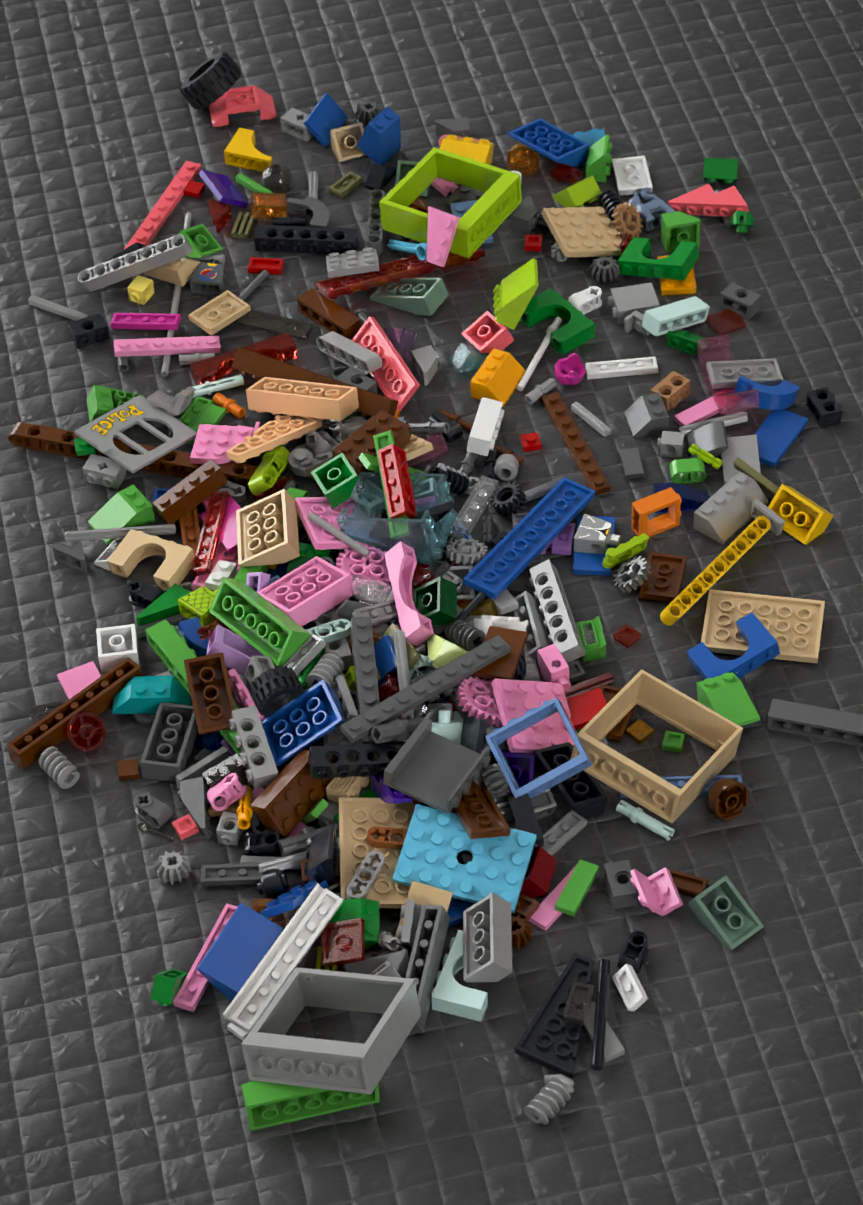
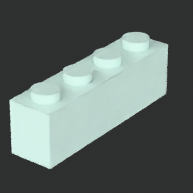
[642,296,710,337]

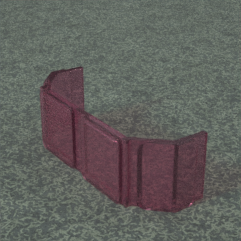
[697,334,759,416]

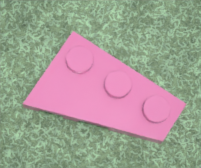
[427,206,460,267]
[227,668,265,721]

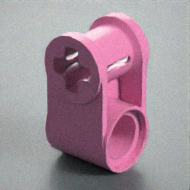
[207,773,248,811]

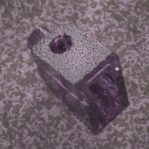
[384,328,417,359]

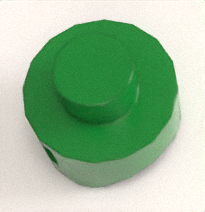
[730,211,754,234]

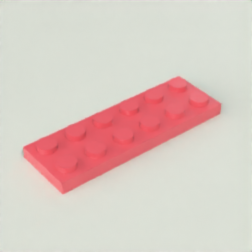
[351,316,420,411]

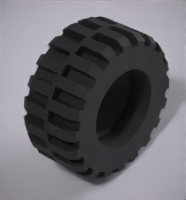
[180,51,241,110]

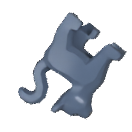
[628,187,675,232]

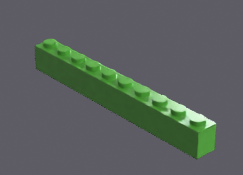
[145,619,256,758]

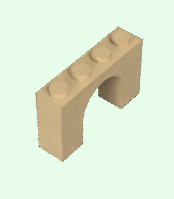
[107,529,197,591]

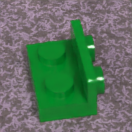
[667,329,708,357]

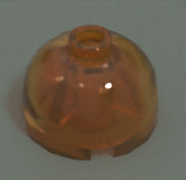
[507,143,540,177]

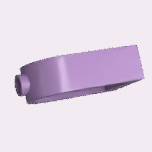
[206,625,264,675]

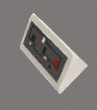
[94,538,124,571]

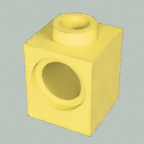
[127,275,155,305]

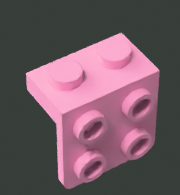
[630,867,683,917]

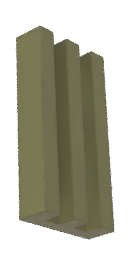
[328,172,363,199]
[231,211,256,239]

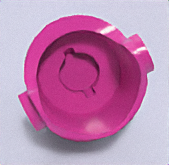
[554,353,586,386]

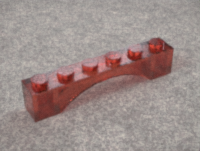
[190,332,298,385]

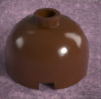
[707,778,749,820]

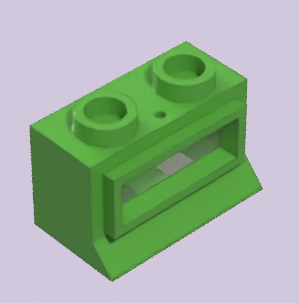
[576,616,606,662]

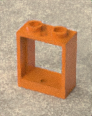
[631,487,682,537]

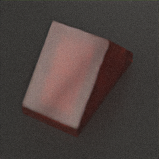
[207,199,232,233]

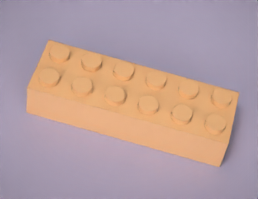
[246,377,359,422]

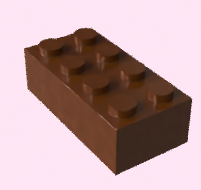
[332,410,410,483]
[250,750,333,838]

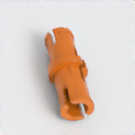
[213,393,246,419]

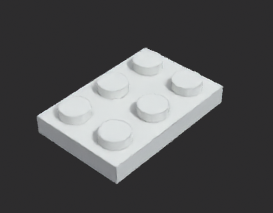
[612,156,653,196]

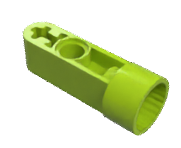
[248,445,290,496]

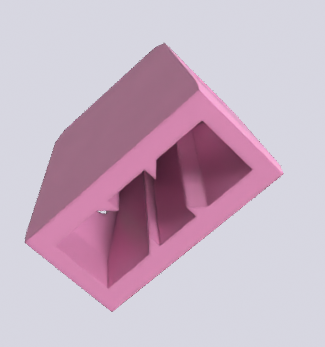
[537,644,571,691]

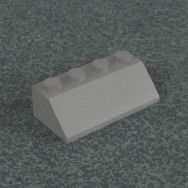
[693,471,769,545]
[463,892,512,982]

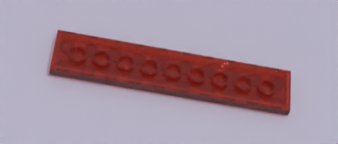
[314,247,485,299]

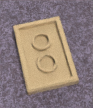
[188,290,251,336]
[395,881,453,948]

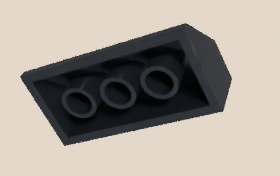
[534,742,608,819]

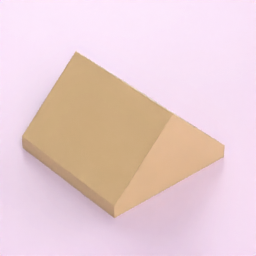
[330,122,366,162]

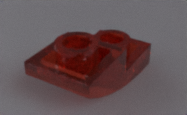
[253,476,291,500]

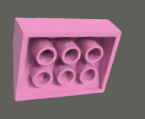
[257,556,355,627]

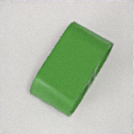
[669,458,707,484]

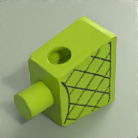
[178,587,219,629]

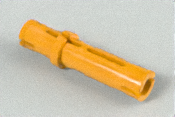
[236,786,253,829]

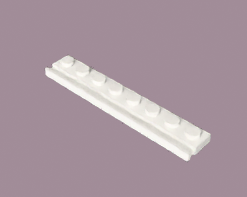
[222,883,343,1034]

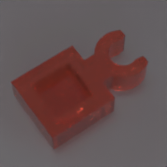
[551,163,582,183]

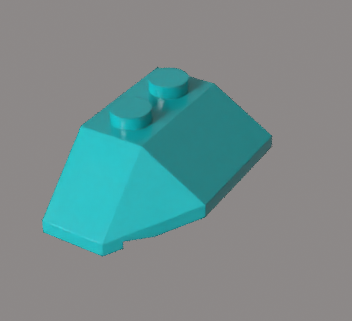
[112,676,192,714]

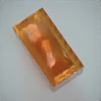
[250,193,288,219]

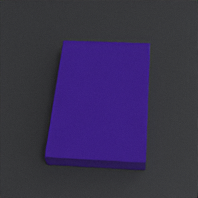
[199,169,248,208]

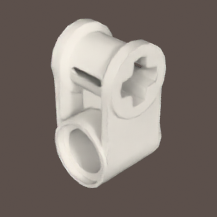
[568,286,602,315]

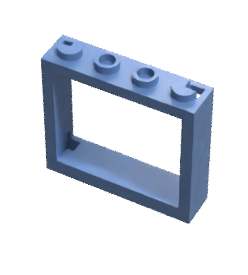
[485,697,593,799]

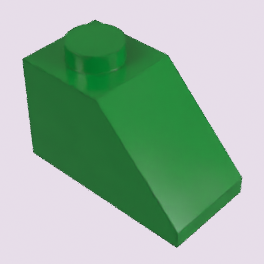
[151,968,188,1006]

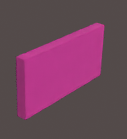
[199,495,241,554]

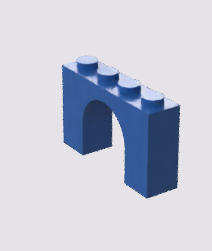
[686,612,780,680]

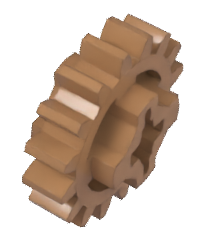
[612,202,643,240]

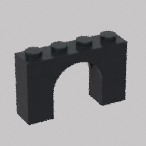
[459,794,544,865]

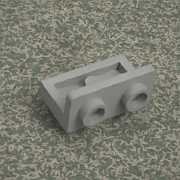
[398,899,423,947]

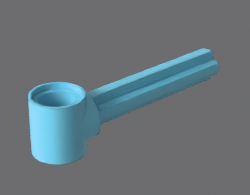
[387,239,427,261]

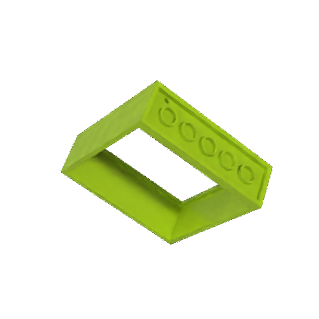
[379,147,522,258]

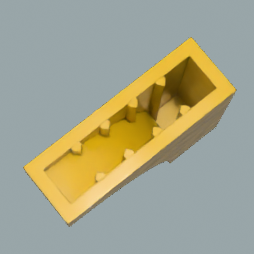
[224,128,273,174]

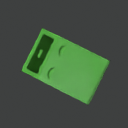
[86,385,147,422]

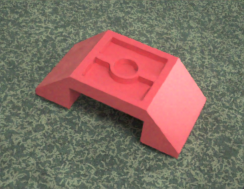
[209,85,277,127]

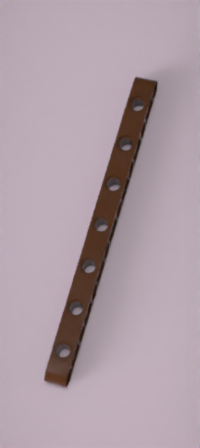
[8,422,258,490]

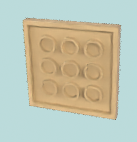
[541,206,627,257]

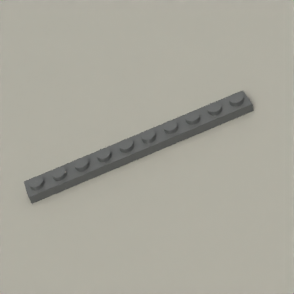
[340,635,511,743]

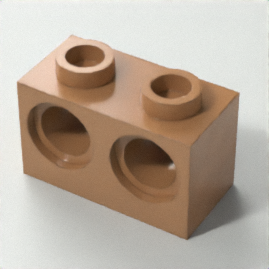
[650,371,691,412]

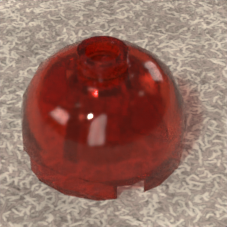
[65,712,107,752]

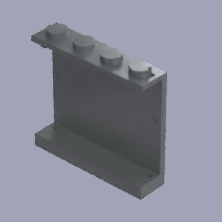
[383,717,491,814]

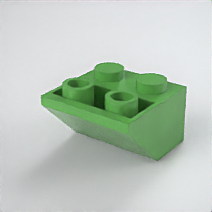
[586,135,612,182]

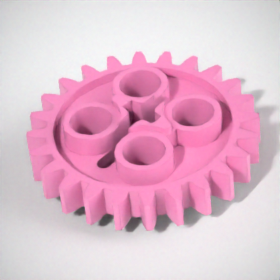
[336,544,391,593]
[456,676,502,727]

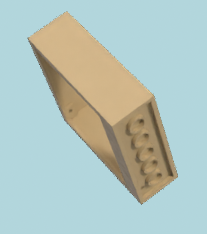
[571,669,743,824]

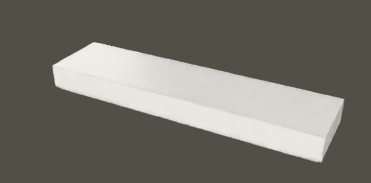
[585,357,658,380]

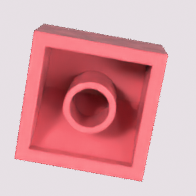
[461,311,514,353]

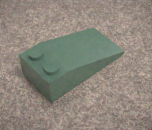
[370,277,449,316]

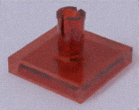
[322,918,365,967]

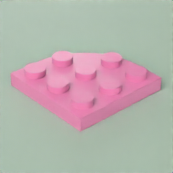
[190,424,254,464]

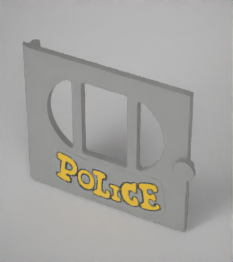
[74,395,197,473]

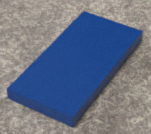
[754,409,808,468]
[573,515,615,576]

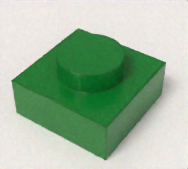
[74,438,95,457]

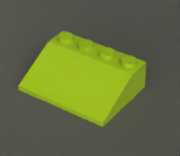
[493,258,539,330]

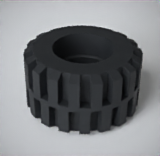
[249,666,305,717]

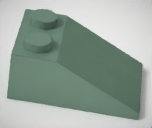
[687,875,764,951]

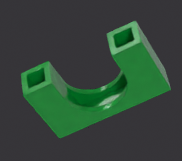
[618,237,699,280]
[520,288,595,355]

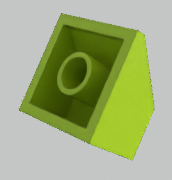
[552,175,601,208]

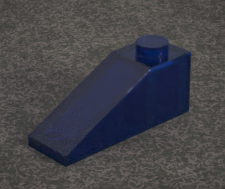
[653,482,709,513]

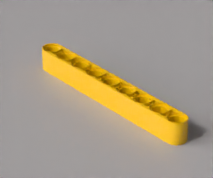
[660,516,771,626]

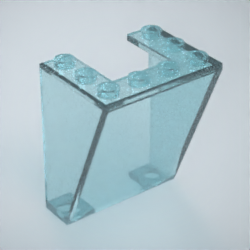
[337,472,457,566]

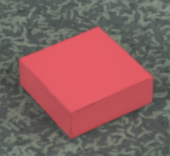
[171,814,199,840]

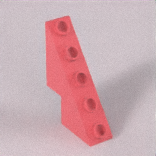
[668,184,749,217]

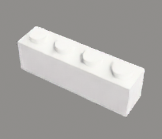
[466,397,505,456]

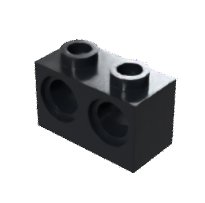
[806,387,843,428]

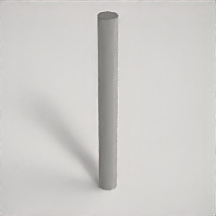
[308,512,370,557]

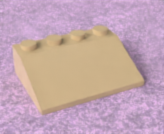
[236,489,300,567]

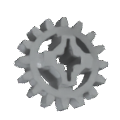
[446,538,488,565]

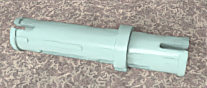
[191,374,244,398]
[616,800,675,841]

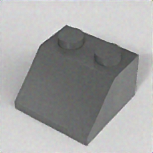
[624,392,669,439]

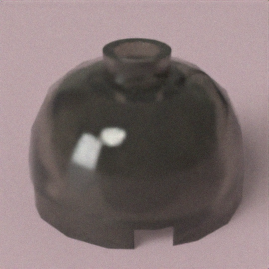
[260,164,293,196]

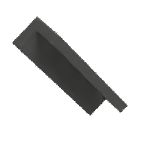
[497,789,557,824]

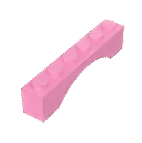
[384,541,434,647]

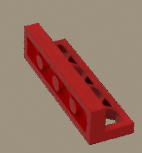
[377,444,417,520]

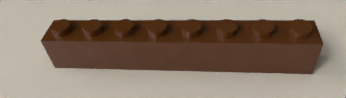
[7,657,142,770]

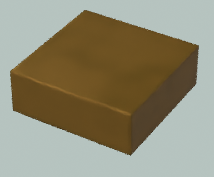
[626,719,654,745]

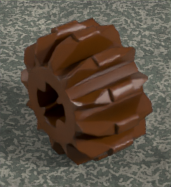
[511,914,533,950]

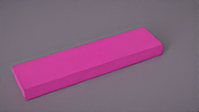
[110,313,182,330]

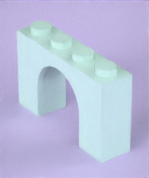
[431,930,488,1022]

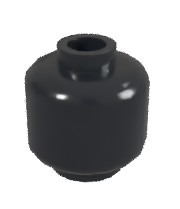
[257,870,289,900]

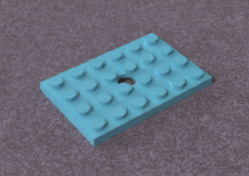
[392,804,537,913]

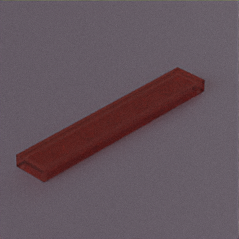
[191,490,230,577]

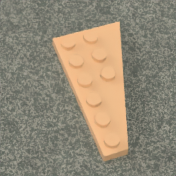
[227,414,323,463]

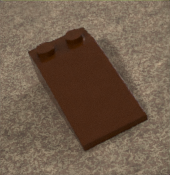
[184,652,235,735]

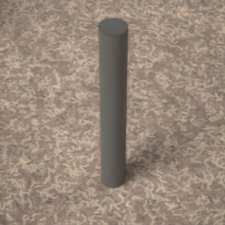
[238,270,269,301]

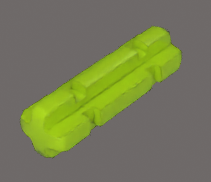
[688,444,723,469]

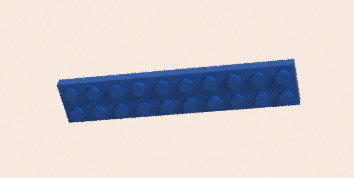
[463,477,596,599]

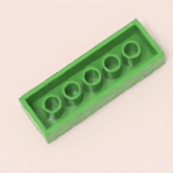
[209,577,310,667]
[241,1081,380,1131]

